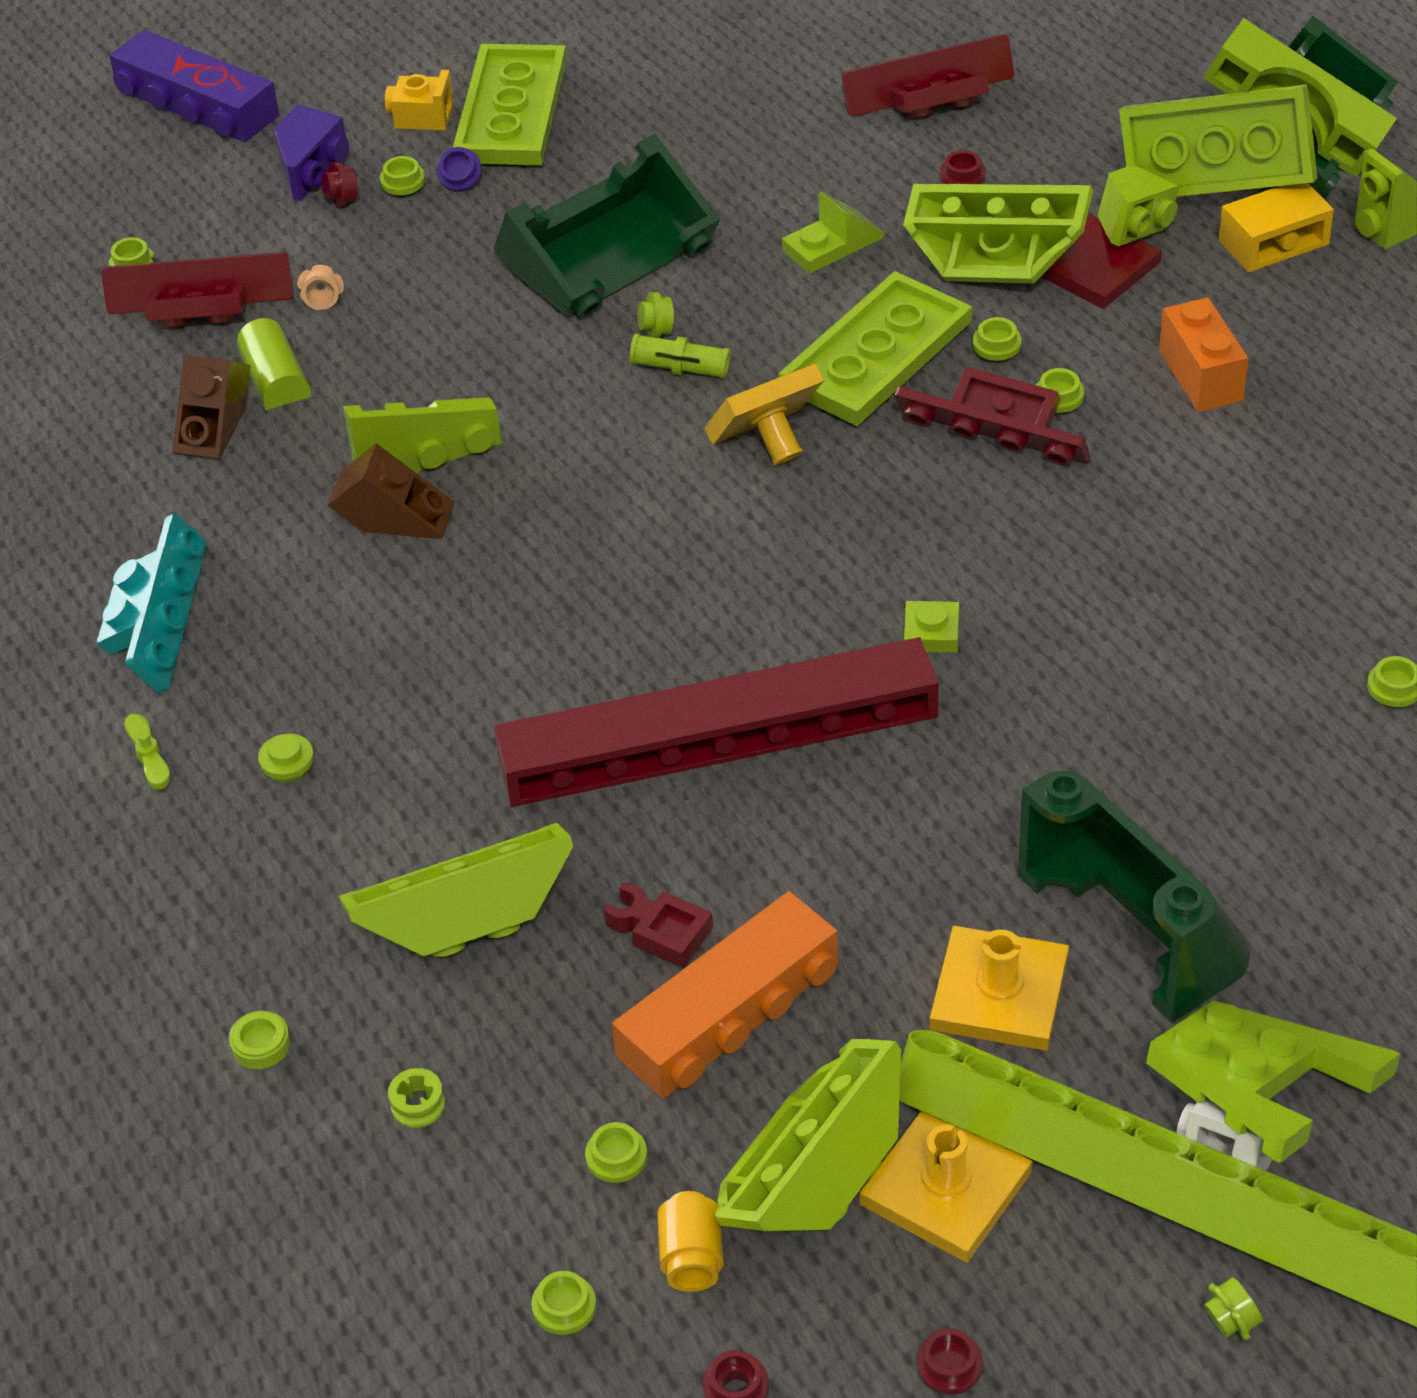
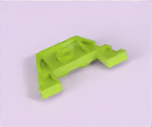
[1146,1001,1401,1163]

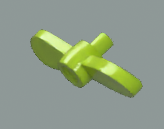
[124,714,171,790]

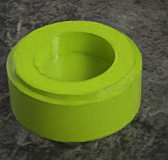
[229,1011,291,1069]

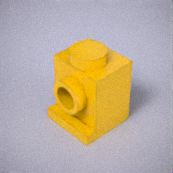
[385,70,454,130]

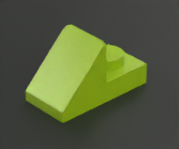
[782,191,884,274]

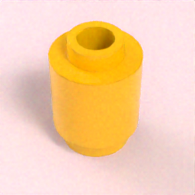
[657,1191,724,1292]

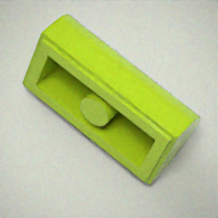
[237,318,312,410]

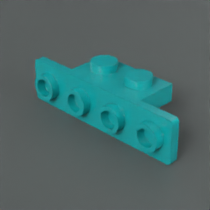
[97,513,207,693]

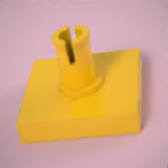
[704,363,824,466]
[929,925,1069,1051]
[859,1111,1033,1263]

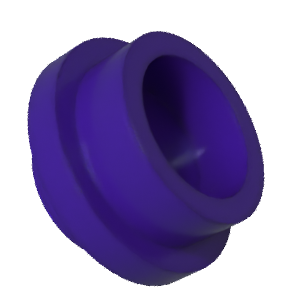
[436,147,482,192]

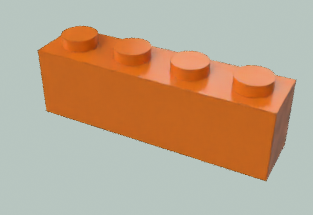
[611,891,838,1099]

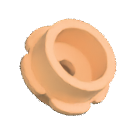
[297,265,344,310]

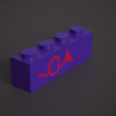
[109,30,280,143]

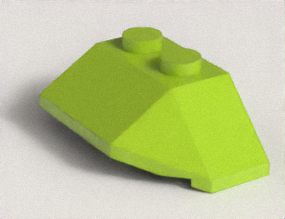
[903,184,1093,283]
[339,823,574,957]
[714,1039,901,1231]

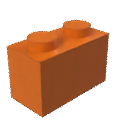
[1159,297,1249,412]

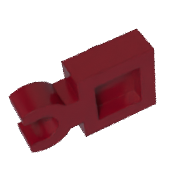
[603,883,713,968]

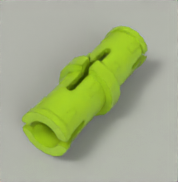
[629,333,731,379]

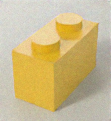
[1218,183,1334,272]

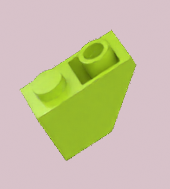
[1354,148,1417,249]
[1097,165,1180,246]

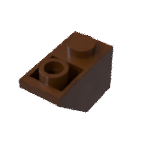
[172,355,251,459]
[328,443,454,539]

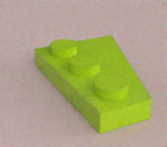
[343,397,502,472]

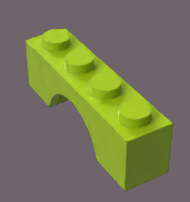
[1203,18,1397,176]

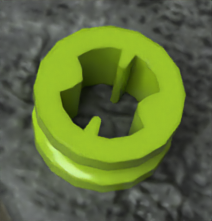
[388,1068,445,1128]

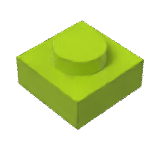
[904,601,959,653]

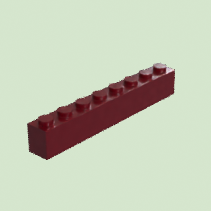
[493,637,939,807]

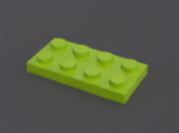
[453,44,567,165]
[1119,85,1317,197]
[778,271,973,426]

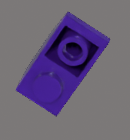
[274,104,349,201]

